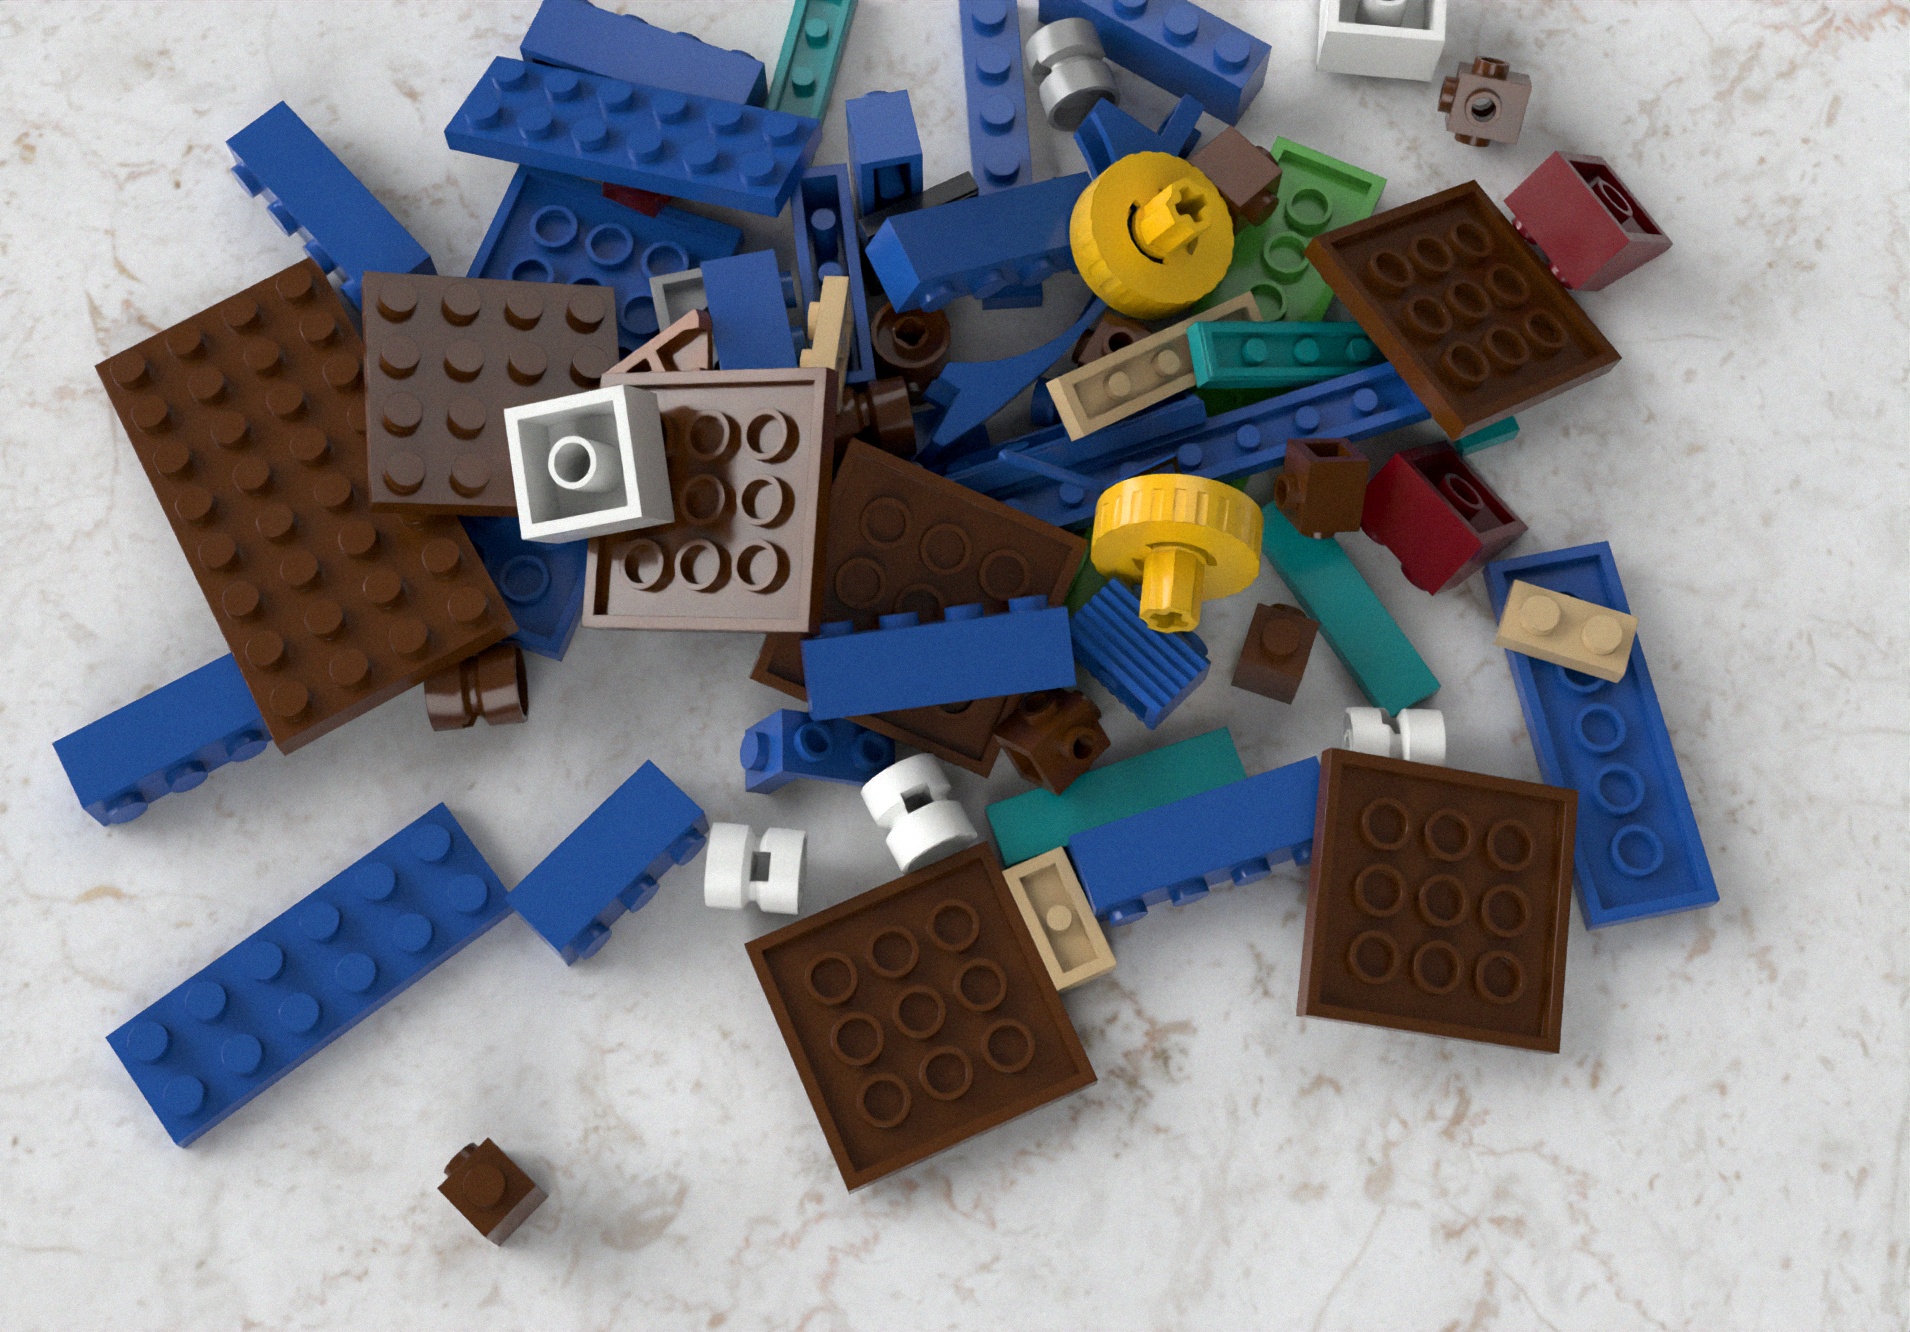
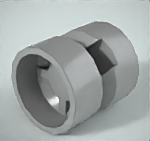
[1025,18,1121,131]

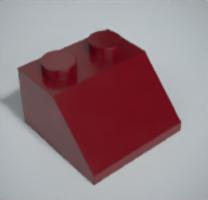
[1503,150,1673,291]
[1360,440,1529,596]

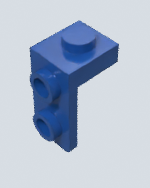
[740,708,895,795]

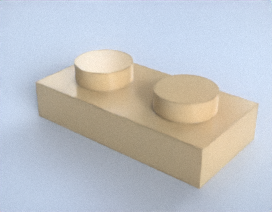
[800,276,854,415]
[1493,579,1639,684]
[1002,846,1117,994]

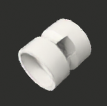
[1341,707,1446,767]
[860,753,977,875]
[704,821,808,915]

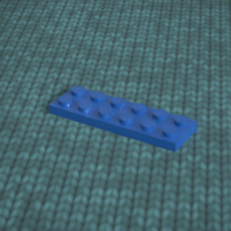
[444,56,823,218]
[1482,541,1720,931]
[105,801,514,1149]

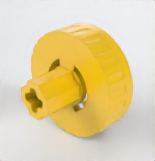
[1070,151,1234,320]
[1091,474,1264,634]

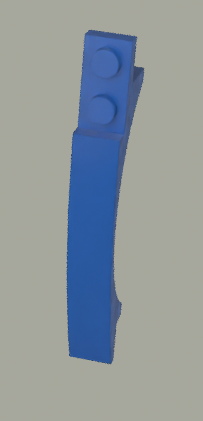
[914,93,1206,466]

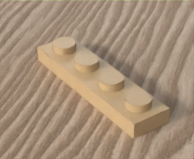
[1046,291,1264,441]

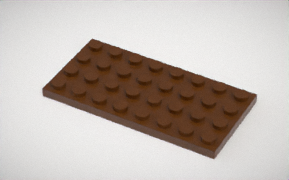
[94,257,519,756]

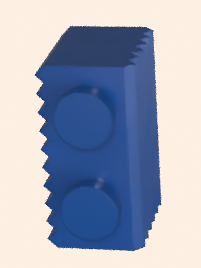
[1069,576,1211,731]

